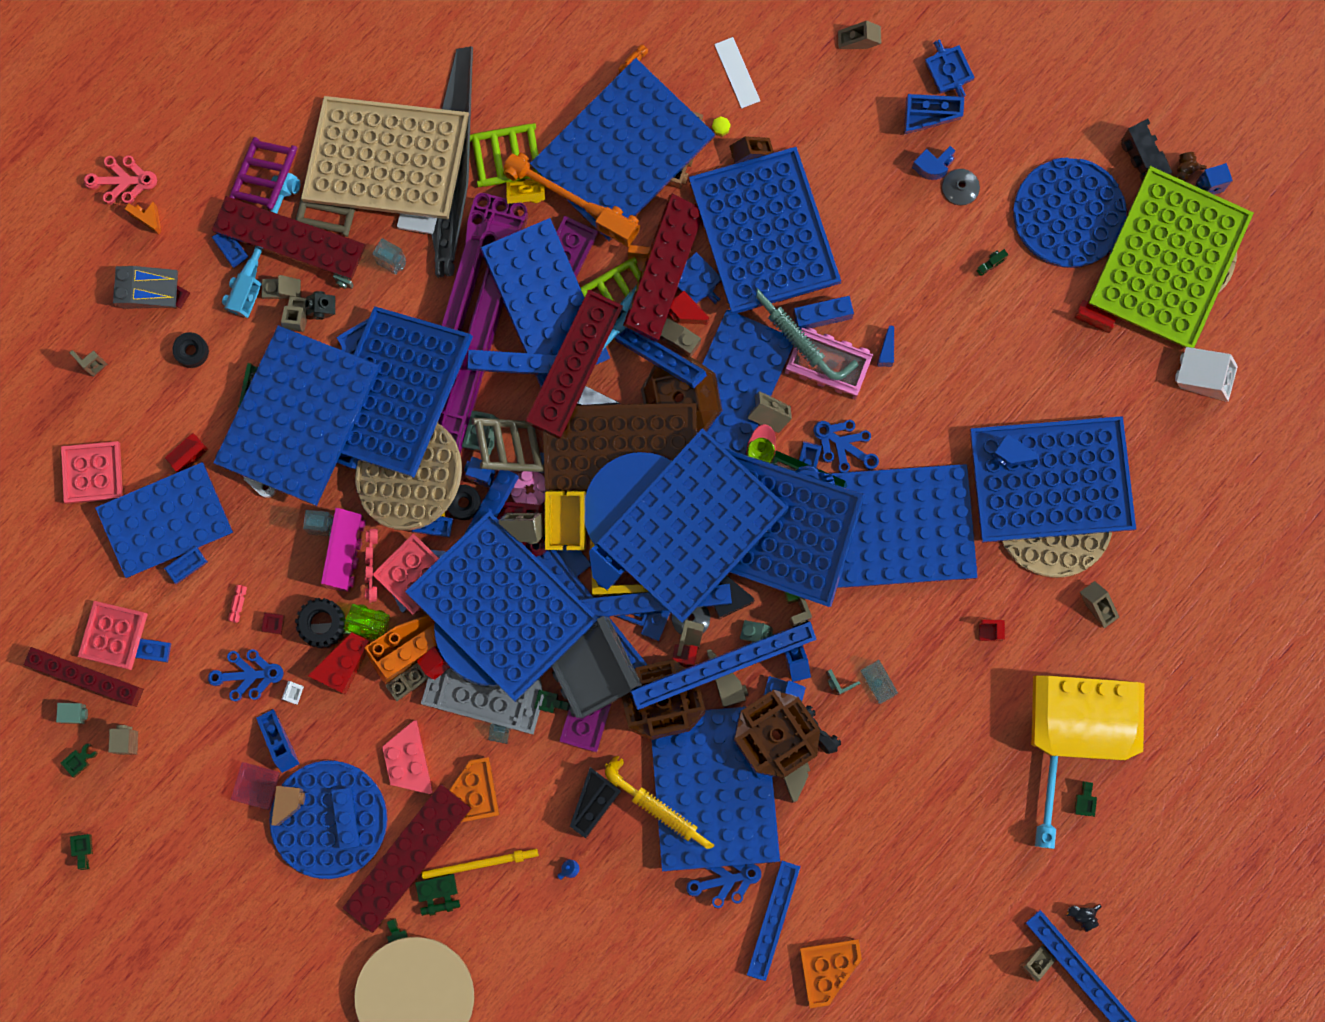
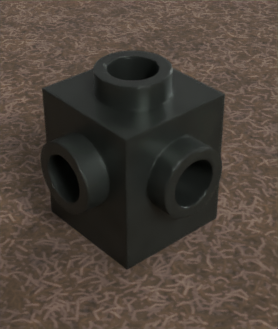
[305,291,335,320]

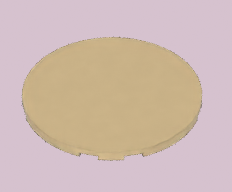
[355,423,462,531]
[1002,532,1112,578]
[355,937,474,1022]

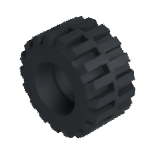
[295,598,347,648]

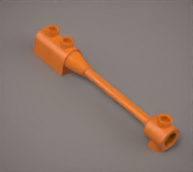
[503,152,640,248]

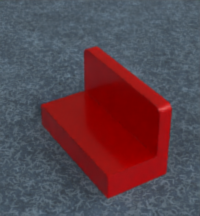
[1075,300,1117,333]
[165,433,209,473]

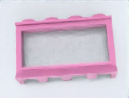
[785,327,873,400]

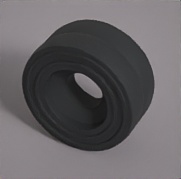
[172,332,209,368]
[448,485,481,520]

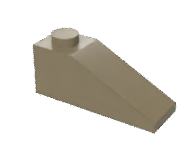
[660,318,701,357]
[707,649,748,708]

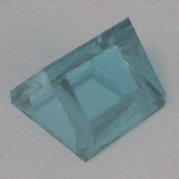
[488,724,511,744]

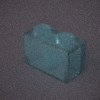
[372,238,406,275]
[303,510,334,537]

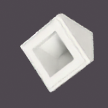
[281,681,304,705]

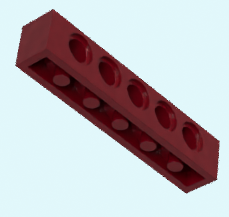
[23,647,144,707]

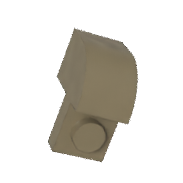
[281,296,307,332]

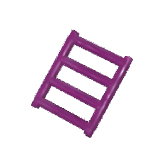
[229,137,298,210]

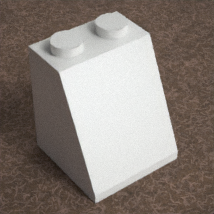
[1175,347,1238,402]

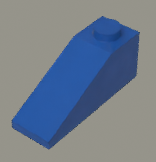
[256,709,300,773]

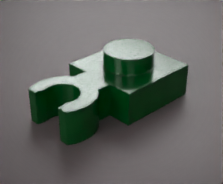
[976,249,1008,277]
[61,743,98,778]

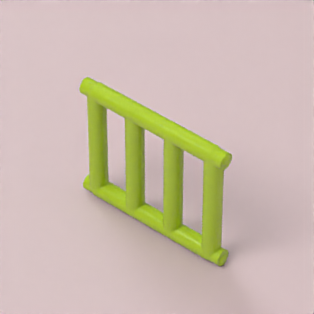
[470,123,540,188]
[580,257,641,317]

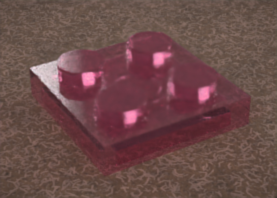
[231,762,281,810]

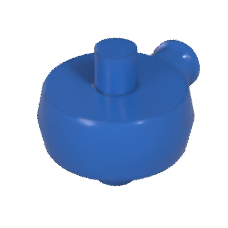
[557,859,579,880]

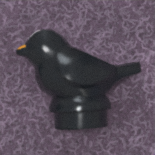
[1066,904,1102,933]

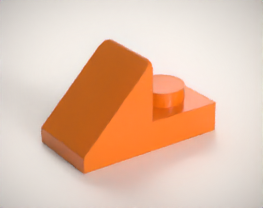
[125,202,161,234]

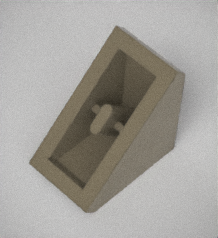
[1019,945,1055,982]

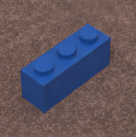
[793,295,854,330]

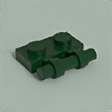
[415,874,461,916]

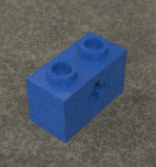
[1196,163,1233,195]
[464,457,497,488]

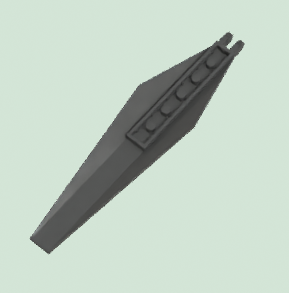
[431,46,473,278]

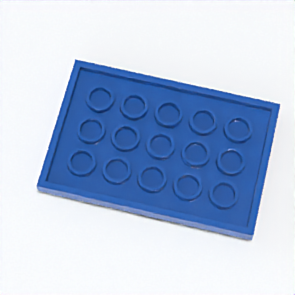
[95,462,234,578]

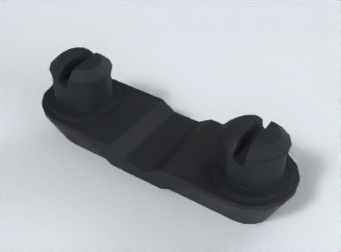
[806,706,841,754]

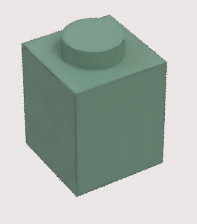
[56,703,88,724]

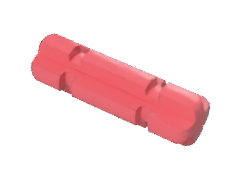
[228,585,247,623]

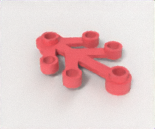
[84,156,157,205]
[365,529,378,604]

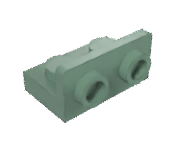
[462,411,499,455]

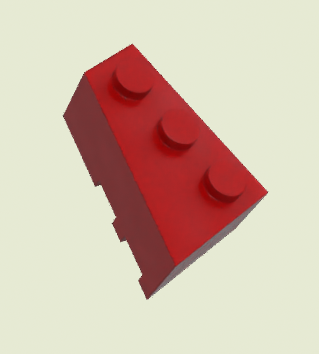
[308,632,371,695]

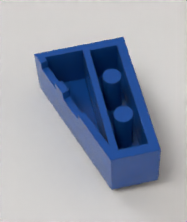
[904,94,964,135]

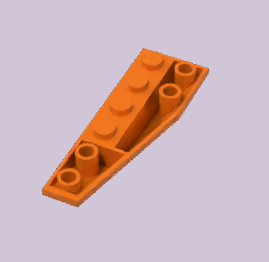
[364,615,437,684]

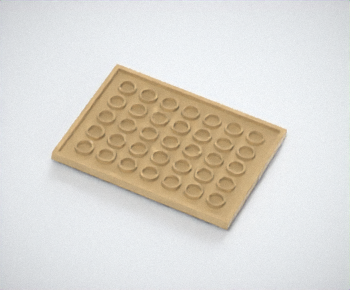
[301,96,469,219]

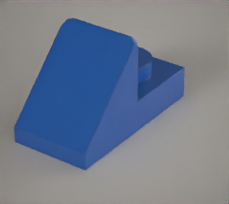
[764,676,806,701]

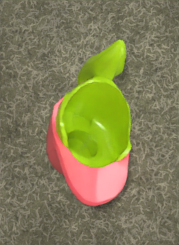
[746,424,776,463]

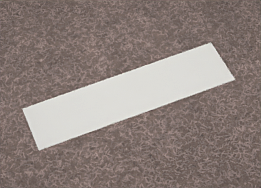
[714,37,760,108]

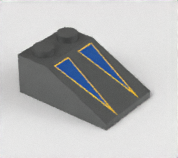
[113,266,178,309]

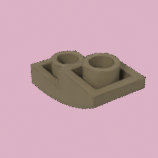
[386,663,428,701]

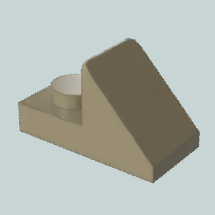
[262,275,301,299]

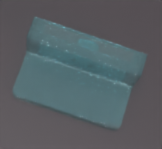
[860,660,898,705]

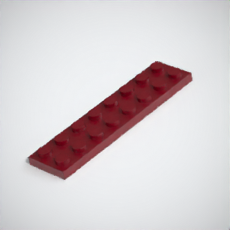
[623,193,701,342]
[212,196,366,280]
[525,290,623,439]
[343,784,472,933]

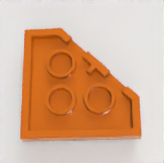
[450,757,500,822]
[800,939,862,1008]

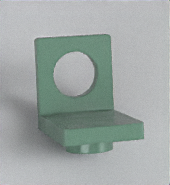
[826,669,860,695]

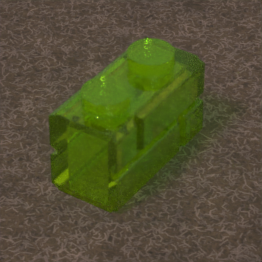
[344,604,390,640]

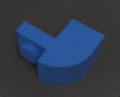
[912,146,956,180]

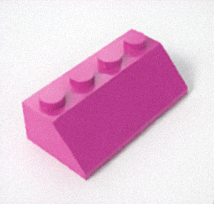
[321,508,366,592]

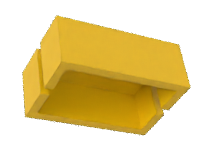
[545,491,586,550]

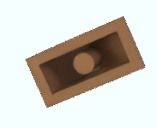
[271,786,305,826]

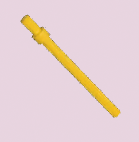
[422,849,539,879]

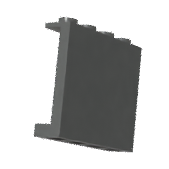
[552,616,642,719]

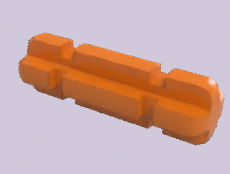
[618,45,648,73]

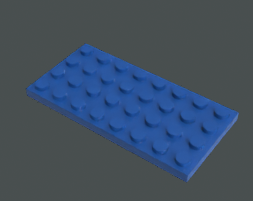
[480,218,610,388]
[702,309,794,455]

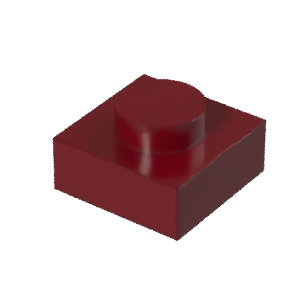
[176,285,190,309]
[261,612,285,635]

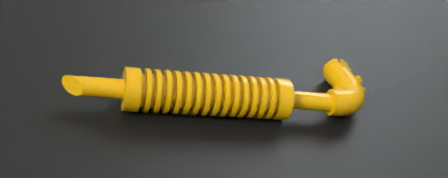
[605,756,714,849]

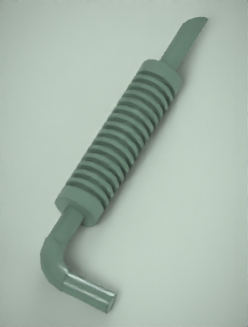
[756,288,858,380]

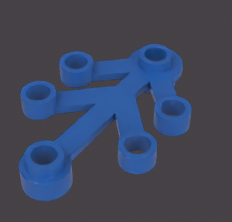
[814,420,879,473]
[208,649,284,702]
[686,864,761,909]

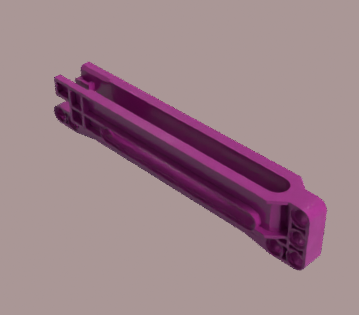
[437,193,528,455]

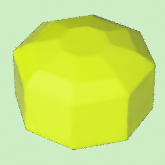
[712,116,731,137]

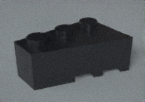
[1121,118,1172,181]
[570,767,622,838]

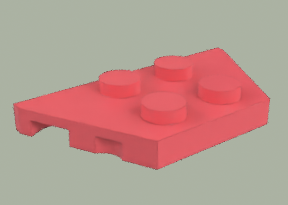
[382,720,433,794]

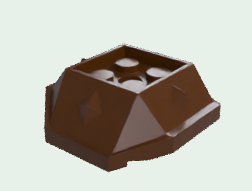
[641,357,723,433]
[622,659,706,740]
[733,690,820,778]

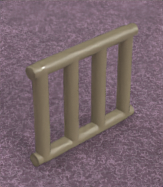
[295,183,355,237]
[471,418,544,472]

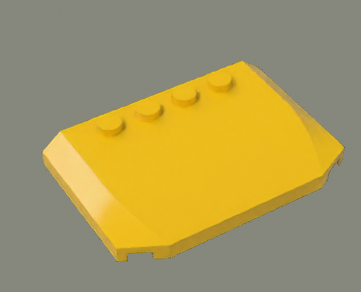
[1031,676,1145,760]

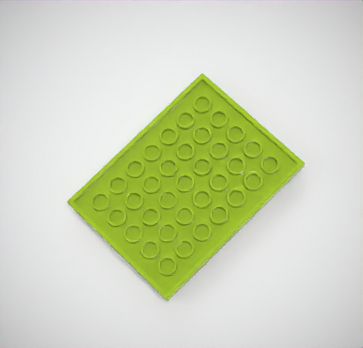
[1088,166,1254,348]

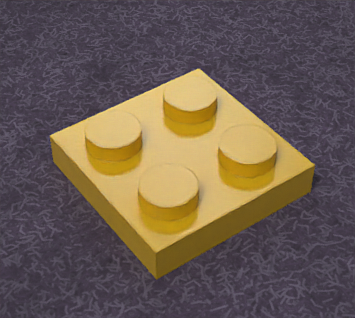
[506,179,545,204]

